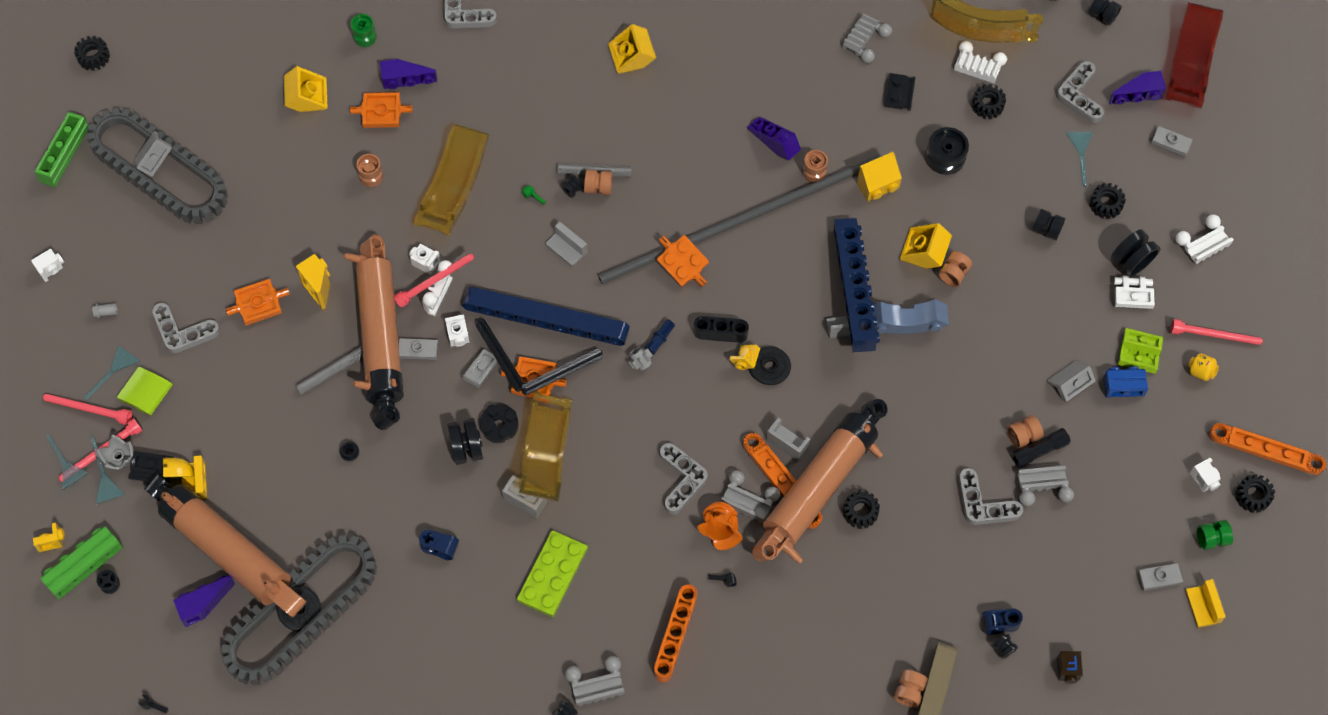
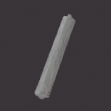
[558,163,632,177]
[296,346,363,395]

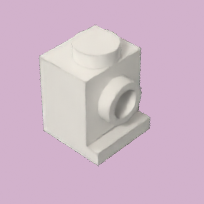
[410,244,441,275]
[31,249,64,282]
[445,314,470,347]
[1190,458,1221,493]

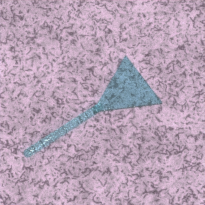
[1066,132,1094,186]
[84,346,140,400]
[46,435,89,490]
[90,437,125,504]

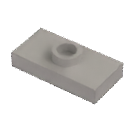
[1151,126,1193,157]
[399,338,438,360]
[463,349,498,388]
[1138,563,1183,591]

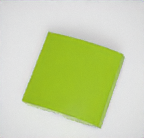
[1118,328,1163,374]
[117,367,173,416]

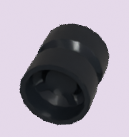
[1088,0,1122,26]
[1032,208,1066,240]

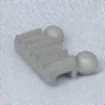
[842,13,892,63]
[1018,466,1074,506]
[721,470,780,523]
[565,656,625,706]

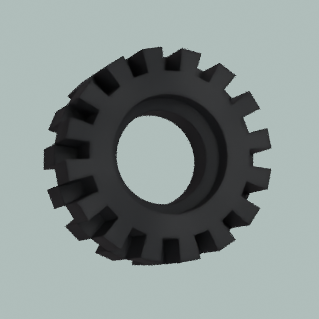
[74,36,110,71]
[972,84,1006,119]
[1090,183,1126,219]
[1235,474,1275,513]
[843,490,880,529]

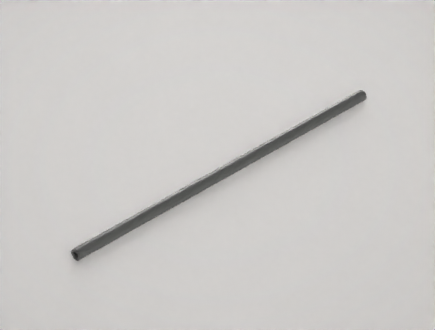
[598,154,882,284]

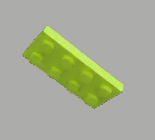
[517,530,588,618]

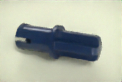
[645,319,675,355]

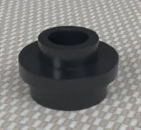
[340,442,359,461]

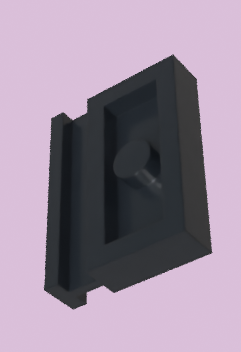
[885,73,915,111]
[129,451,174,483]

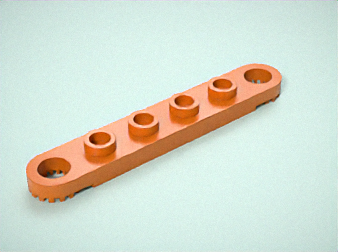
[1210,423,1327,475]
[743,433,822,529]

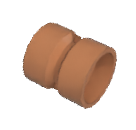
[803,150,828,183]
[356,154,383,187]
[584,169,613,195]
[938,251,972,287]
[1007,415,1044,449]
[894,670,928,708]

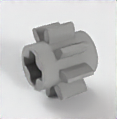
[628,347,653,371]

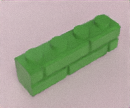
[34,112,88,187]
[40,526,123,600]

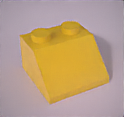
[608,24,656,74]
[284,66,328,112]
[857,152,902,201]
[900,223,952,269]
[296,254,331,310]

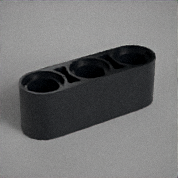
[693,316,749,343]

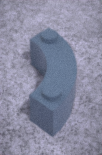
[872,299,949,334]

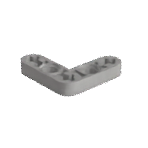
[445,0,497,29]
[1057,61,1104,123]
[152,303,220,354]
[660,443,708,515]
[959,468,1023,525]

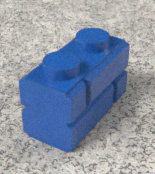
[1103,367,1148,398]

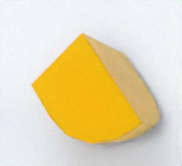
[163,458,195,478]

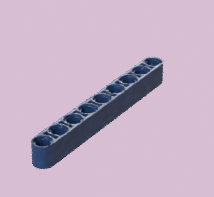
[462,287,630,346]

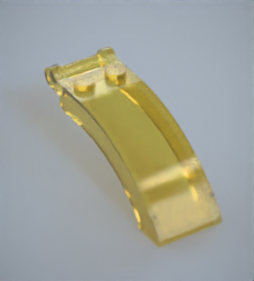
[929,0,1044,43]
[414,124,489,236]
[518,391,572,501]

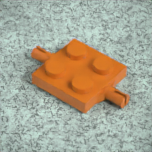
[350,92,413,128]
[656,235,710,288]
[225,279,290,326]
[501,356,567,401]

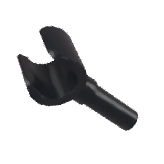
[708,573,737,587]
[138,694,168,713]

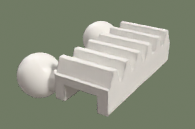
[954,41,1007,83]
[1175,214,1234,264]
[422,260,453,316]

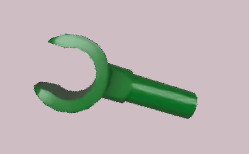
[522,185,546,205]

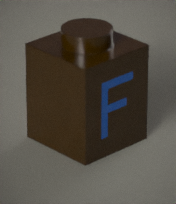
[1057,651,1083,684]

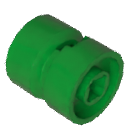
[350,14,377,47]
[1196,520,1233,550]

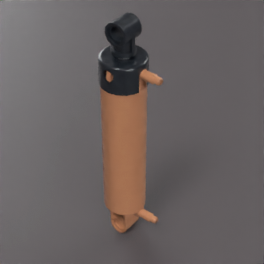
[343,235,404,430]
[752,399,888,564]
[144,474,307,618]

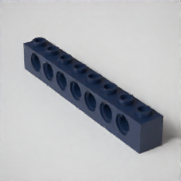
[833,218,880,353]

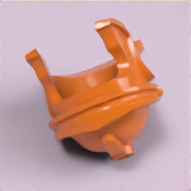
[697,501,742,550]

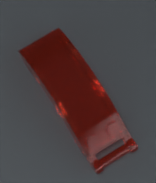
[1165,2,1223,108]

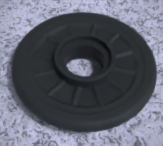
[750,346,791,385]
[277,586,321,631]

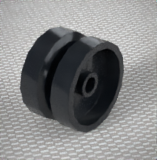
[926,127,969,175]
[1111,229,1161,277]
[447,418,483,465]

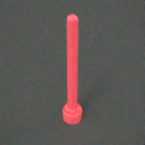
[394,254,474,308]
[1170,319,1263,345]
[43,394,133,425]
[59,418,143,482]

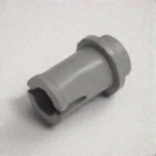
[92,303,118,319]

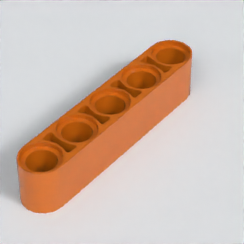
[654,584,697,683]

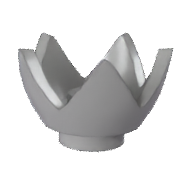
[97,435,133,470]

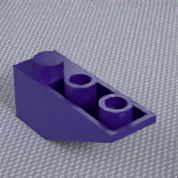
[380,59,438,89]
[1109,71,1166,104]
[747,116,801,161]
[173,575,235,627]

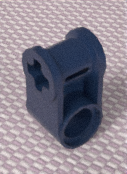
[419,530,459,560]
[982,608,1023,635]

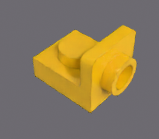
[730,345,760,370]
[33,522,65,552]

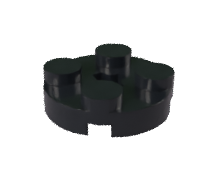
[480,404,519,443]

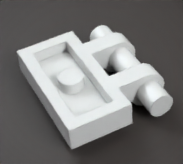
[1114,276,1155,309]

